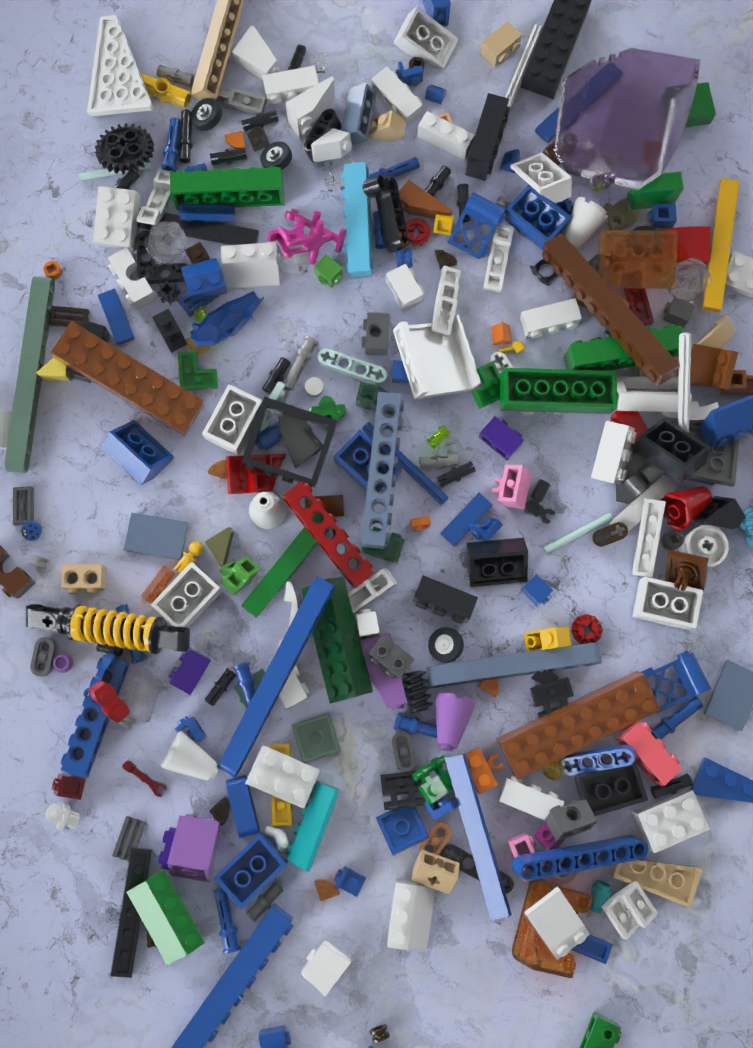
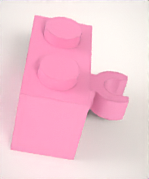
[492,465,532,509]

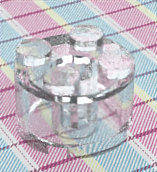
[147,221,187,264]
[276,238,309,276]
[668,258,711,303]

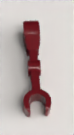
[122,760,167,797]

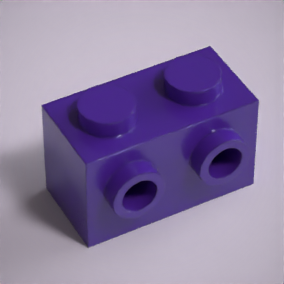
[479,416,524,461]
[168,647,211,695]

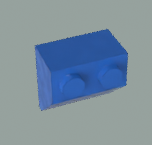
[181,258,227,303]

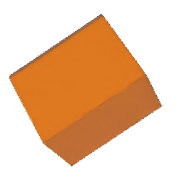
[491,322,512,345]

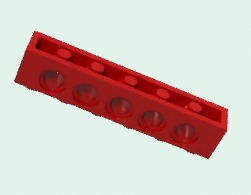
[281,481,374,588]

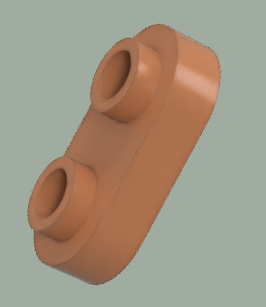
[419,822,452,855]

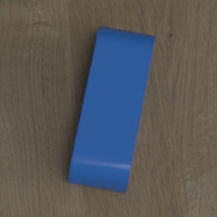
[226,775,260,838]

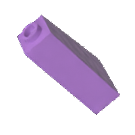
[360,633,407,711]

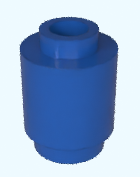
[255,424,282,451]

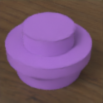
[53,653,73,673]

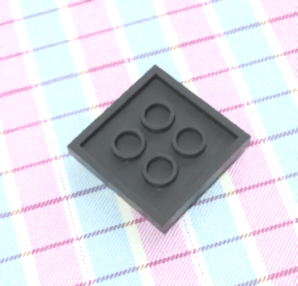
[689,424,739,487]

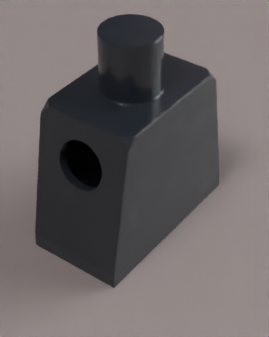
[152,309,188,353]

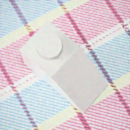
[311,129,352,162]
[356,609,380,639]

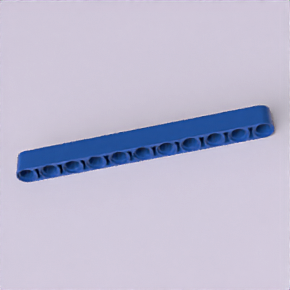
[218,576,335,777]

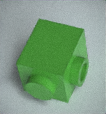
[314,254,343,288]

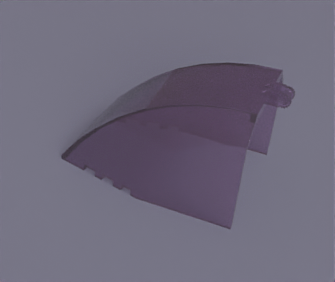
[553,48,700,191]

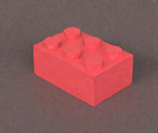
[614,722,682,786]

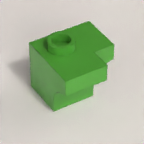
[219,556,260,595]

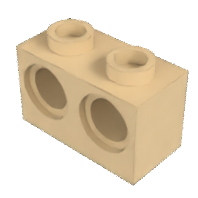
[61,564,106,594]

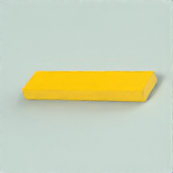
[270,744,292,827]

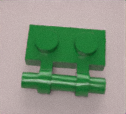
[412,755,453,805]

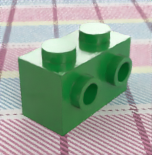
[579,1012,621,1048]

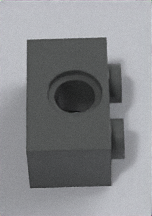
[362,313,390,355]
[545,799,597,842]

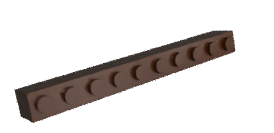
[542,233,680,387]

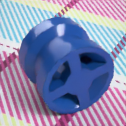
[396,249,413,268]

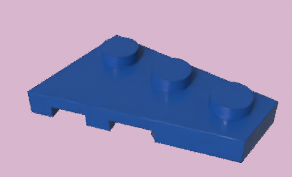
[690,757,753,803]

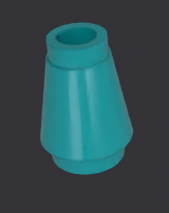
[589,880,612,914]

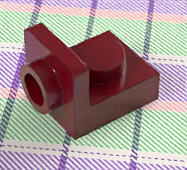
[52,774,86,800]

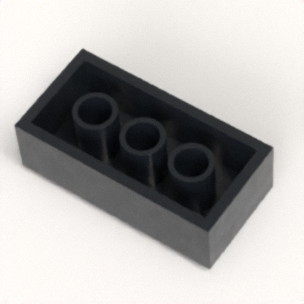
[465,93,511,181]

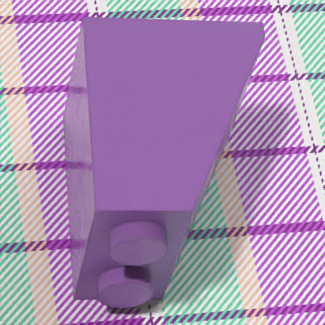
[167,814,220,883]

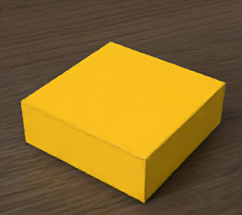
[433,213,454,236]

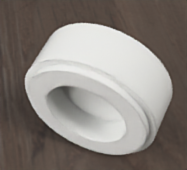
[305,377,324,397]

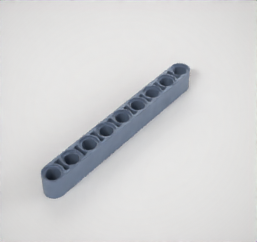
[427,643,602,688]

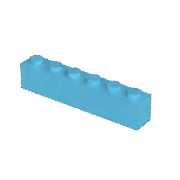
[342,162,374,278]

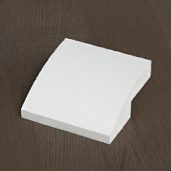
[601,881,658,940]

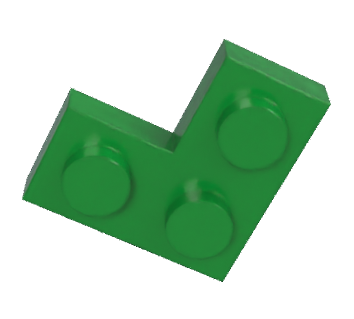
[178,351,218,390]
[471,361,500,409]

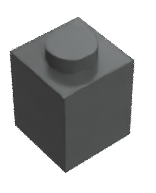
[663,297,695,328]

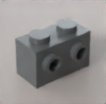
[368,634,415,679]

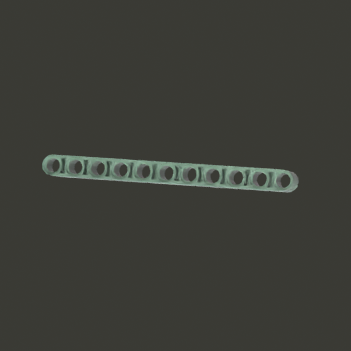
[5,276,55,473]

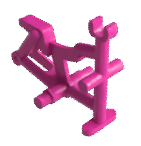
[267,209,347,265]

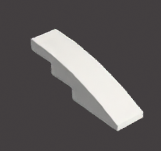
[432,265,461,336]

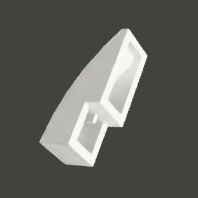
[657,401,719,425]
[348,568,398,614]

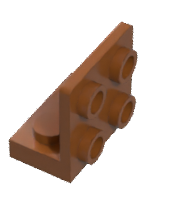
[690,344,738,390]

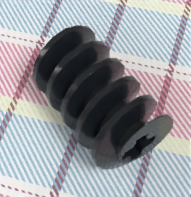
[402,670,433,714]

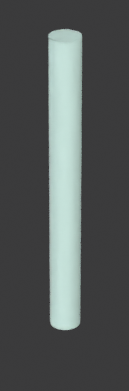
[79,161,152,181]
[543,513,613,554]

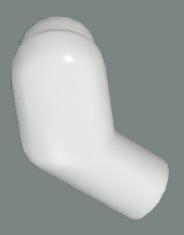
[265,825,290,852]

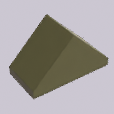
[205,527,234,567]

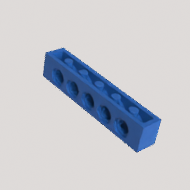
[61,655,130,778]

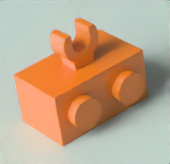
[465,747,503,794]

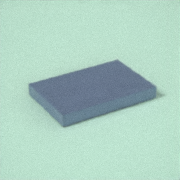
[124,513,189,560]
[704,660,753,731]

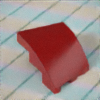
[657,226,710,269]
[226,453,286,494]

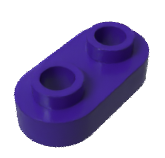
[158,827,176,870]

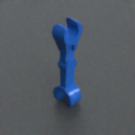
[83,652,117,701]

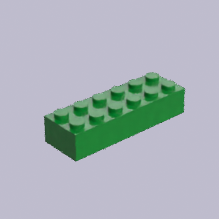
[170,166,285,210]
[564,325,683,371]
[499,368,617,414]

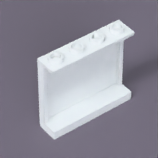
[393,315,481,400]

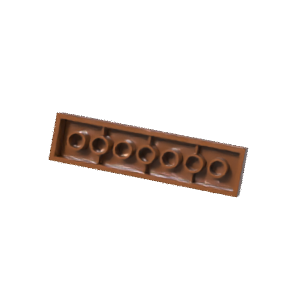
[51,321,204,437]
[496,671,660,780]

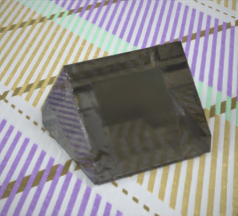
[247,126,270,152]

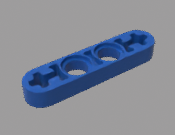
[560,745,637,775]

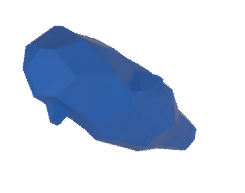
[190,291,264,347]

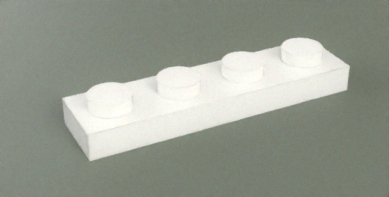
[632,498,666,578]

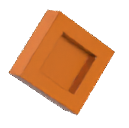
[410,516,431,532]

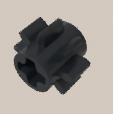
[157,280,181,305]

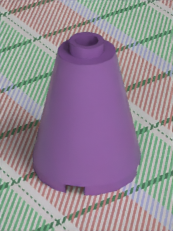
[436,693,475,752]

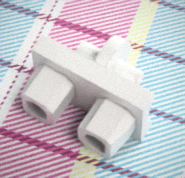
[45,803,80,831]

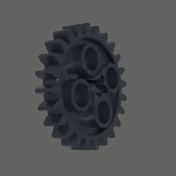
[95,123,155,175]

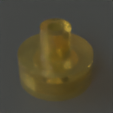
[542,760,564,781]

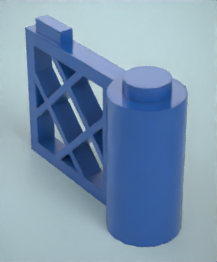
[448,192,507,259]
[641,650,711,713]

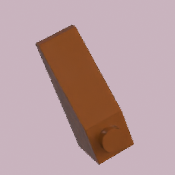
[399,180,452,219]

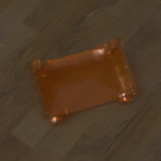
[512,879,594,978]

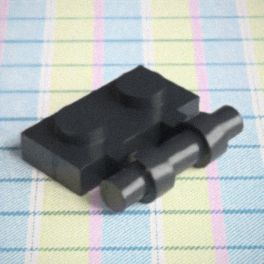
[530,677,574,718]
[380,770,424,811]

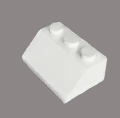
[511,153,572,203]
[221,242,280,289]
[387,879,435,950]

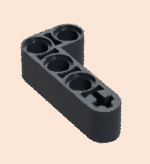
[363,175,409,253]

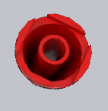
[660,486,712,530]

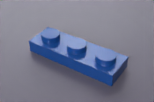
[179,204,235,222]

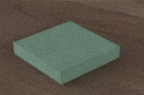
[292,713,341,763]

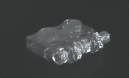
[322,152,354,193]

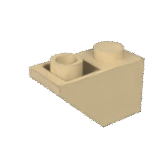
[368,111,407,142]

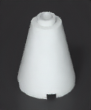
[564,197,608,250]
[249,492,287,530]
[160,731,219,781]

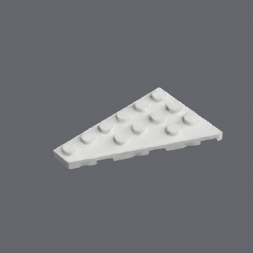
[87,15,153,116]

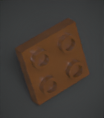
[665,549,709,592]

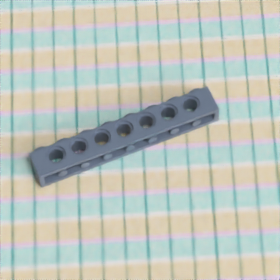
[361,391,404,549]

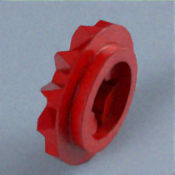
[406,218,431,247]
[571,614,603,644]

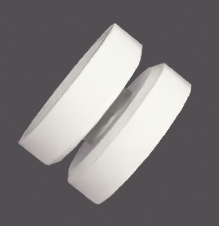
[679,525,729,569]

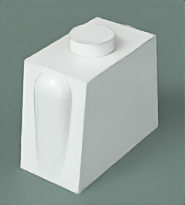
[301,940,351,997]

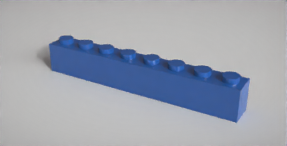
[171,903,294,1048]

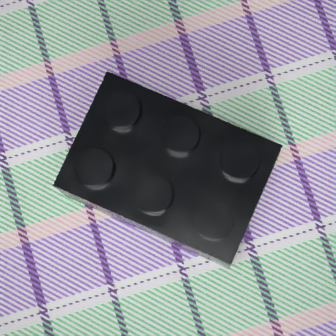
[636,417,711,483]
[412,575,478,624]
[573,760,648,816]

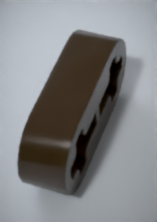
[592,522,628,547]

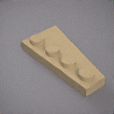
[612,860,703,908]

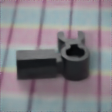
[524,479,555,524]

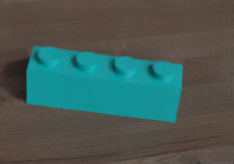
[286,781,340,872]

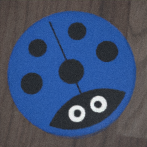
[21,521,42,541]

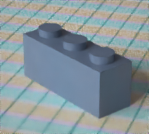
[341,83,377,145]

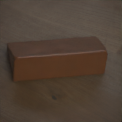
[305,495,344,518]

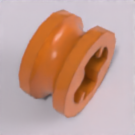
[43,261,62,280]

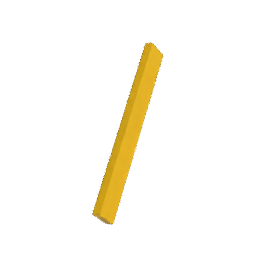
[701,178,740,313]

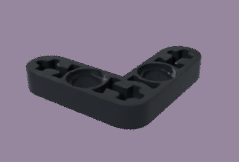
[137,231,188,284]

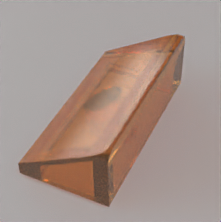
[141,565,175,604]

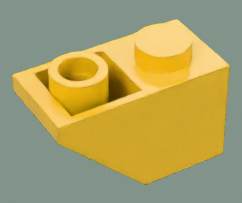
[524,626,572,652]

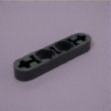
[441,844,514,894]

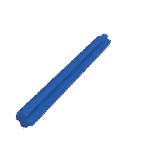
[362,422,449,505]

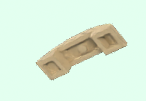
[691,313,735,350]

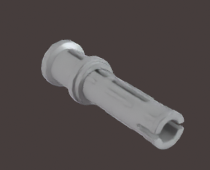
[283,335,319,391]

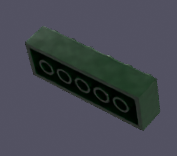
[302,577,373,704]

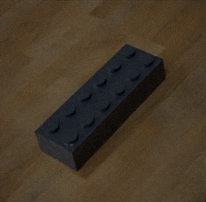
[521,0,592,100]

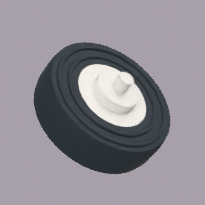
[428,627,464,663]

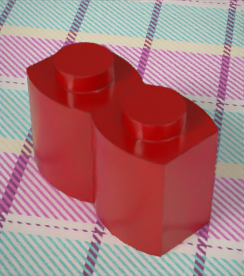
[88,680,130,723]

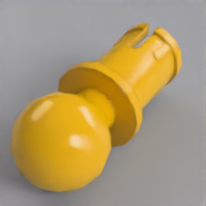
[173,541,204,573]

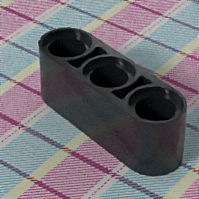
[303,109,342,162]

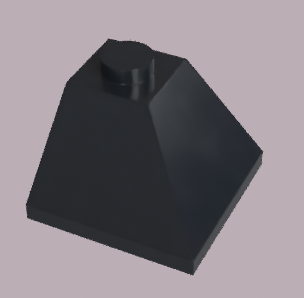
[693,496,746,529]

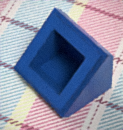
[425,84,447,105]
[500,149,520,173]

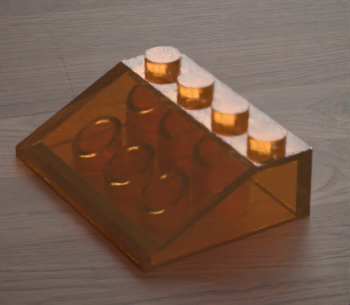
[598,230,678,289]

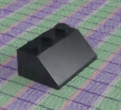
[466,537,528,587]

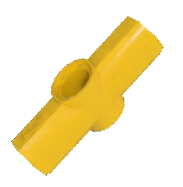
[141,74,191,108]

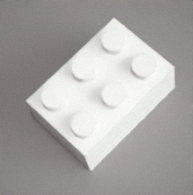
[93,186,141,250]
[202,384,262,456]
[591,421,637,484]
[151,562,223,628]
[632,577,703,630]
[245,746,320,809]
[632,789,710,853]

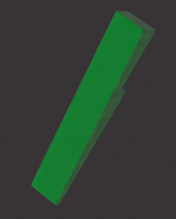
[241,514,329,618]

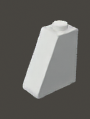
[232,26,278,80]

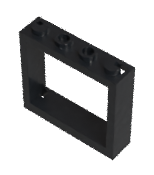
[242,396,338,488]

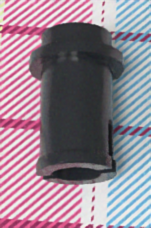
[96,643,123,657]

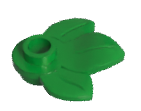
[308,396,346,430]

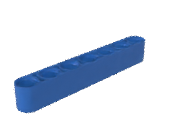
[512,835,649,881]

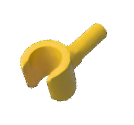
[498,340,525,354]

